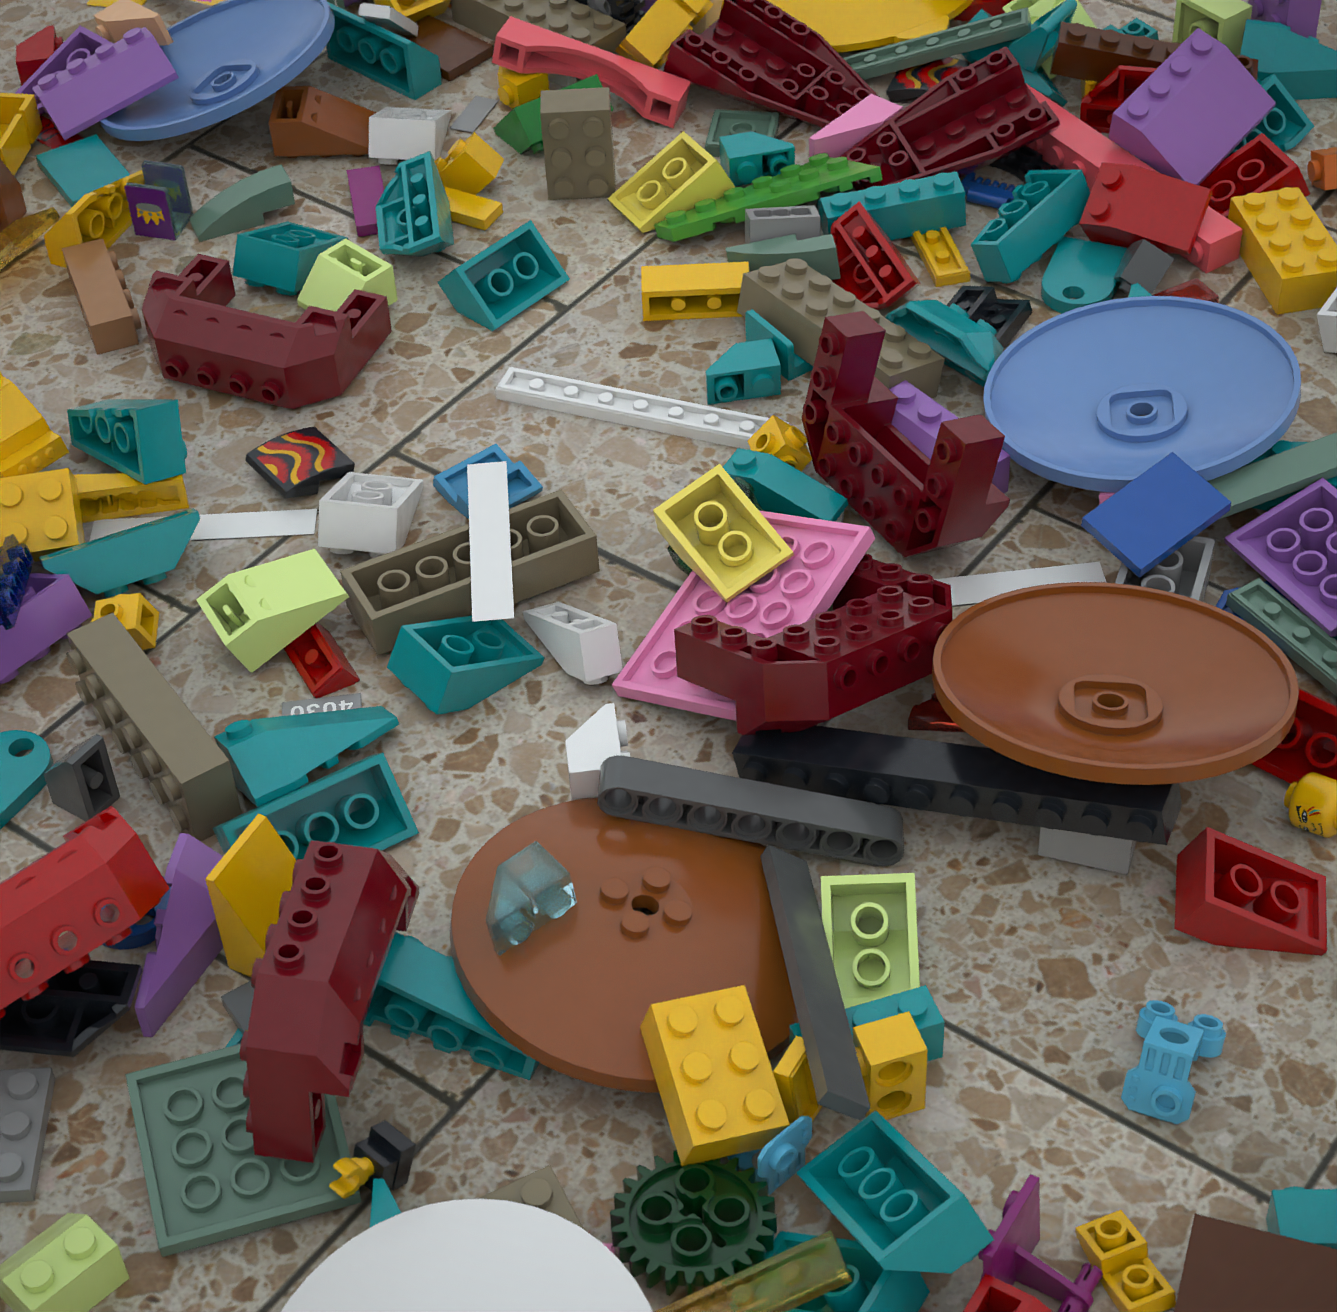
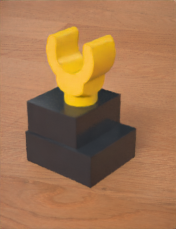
[329,1120,416,1199]

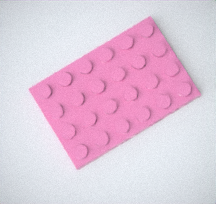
[612,511,875,721]

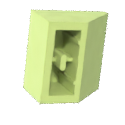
[297,239,398,311]

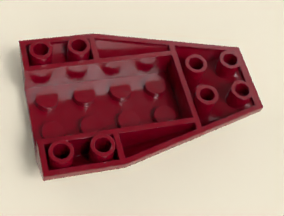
[840,46,1061,191]

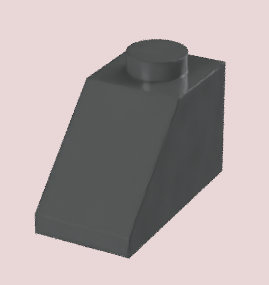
[1114,239,1174,295]
[44,734,120,821]

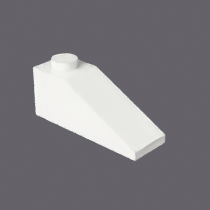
[523,602,622,685]

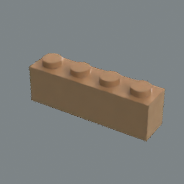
[62,238,142,355]

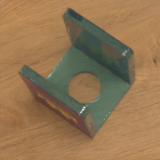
[124,160,194,241]

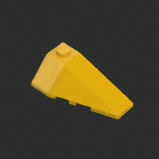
[44,169,149,268]

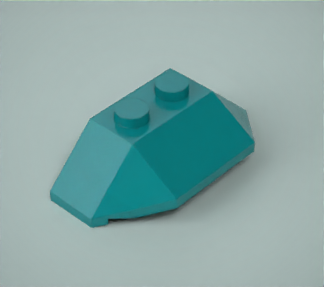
[376,151,454,257]
[885,300,1004,388]
[39,508,201,597]

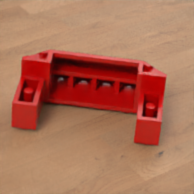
[0,806,170,1019]

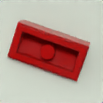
[284,623,360,698]

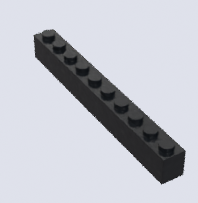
[732,725,1182,845]

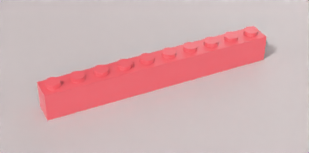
[1026,83,1243,274]

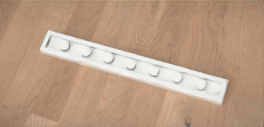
[495,367,789,450]

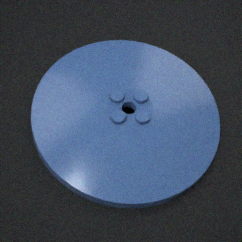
[99,0,335,141]
[983,296,1301,493]

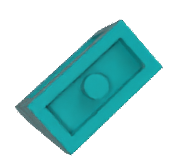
[1008,0,1077,73]

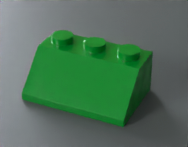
[493,74,614,154]

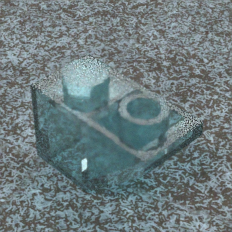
[486,841,577,955]

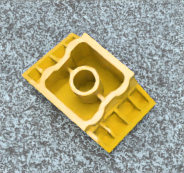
[0,372,69,478]

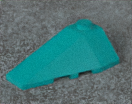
[1240,19,1337,100]

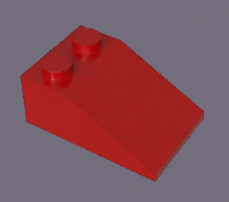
[1199,133,1311,219]
[1079,162,1213,255]
[1174,827,1327,956]

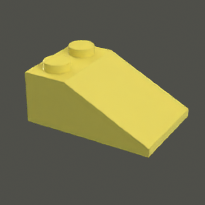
[607,131,735,233]
[653,464,794,603]

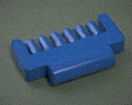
[961,172,1015,209]

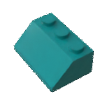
[437,220,570,331]

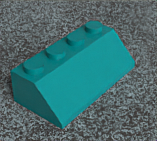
[326,2,442,100]
[815,171,966,240]
[213,752,419,860]
[796,1110,994,1273]

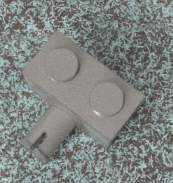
[745,205,820,244]

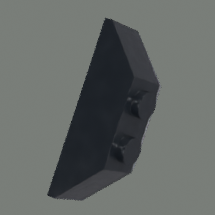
[0,958,142,1057]

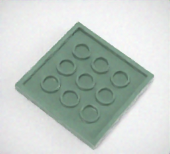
[125,1044,361,1257]

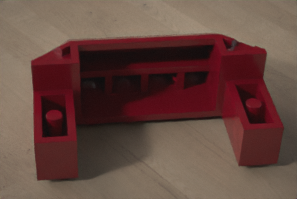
[142,254,392,409]
[801,311,1010,558]
[674,554,953,735]
[240,840,419,1163]

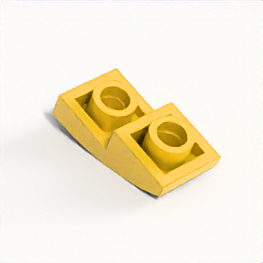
[1075,1210,1176,1312]

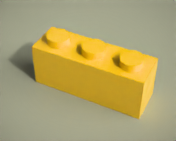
[641,262,749,321]

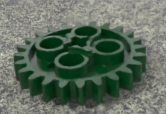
[610,1150,777,1298]

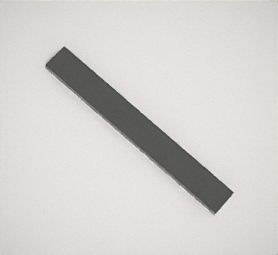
[760,845,870,1121]

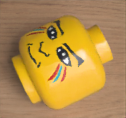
[1284,772,1337,838]

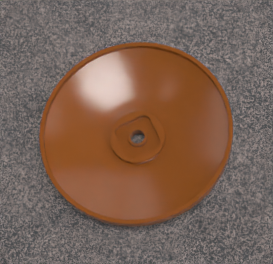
[932,582,1299,785]
[450,797,799,1093]

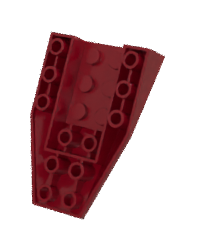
[663,0,879,128]

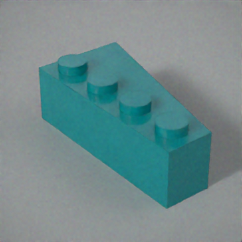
[971,169,1090,284]
[67,399,187,484]
[363,931,540,1080]

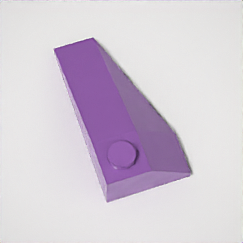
[15,26,113,116]
[134,833,223,1037]

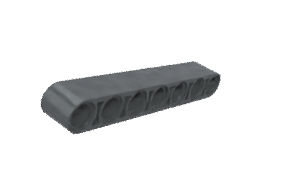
[597,755,904,866]

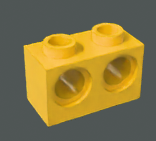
[853,1011,928,1120]

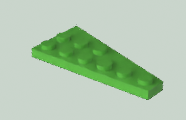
[654,153,883,242]

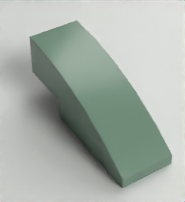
[189,164,295,242]
[726,234,841,280]

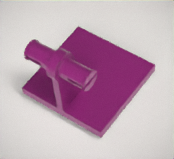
[978,1174,1103,1312]

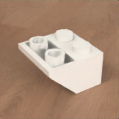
[565,703,630,801]

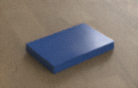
[1081,452,1231,578]

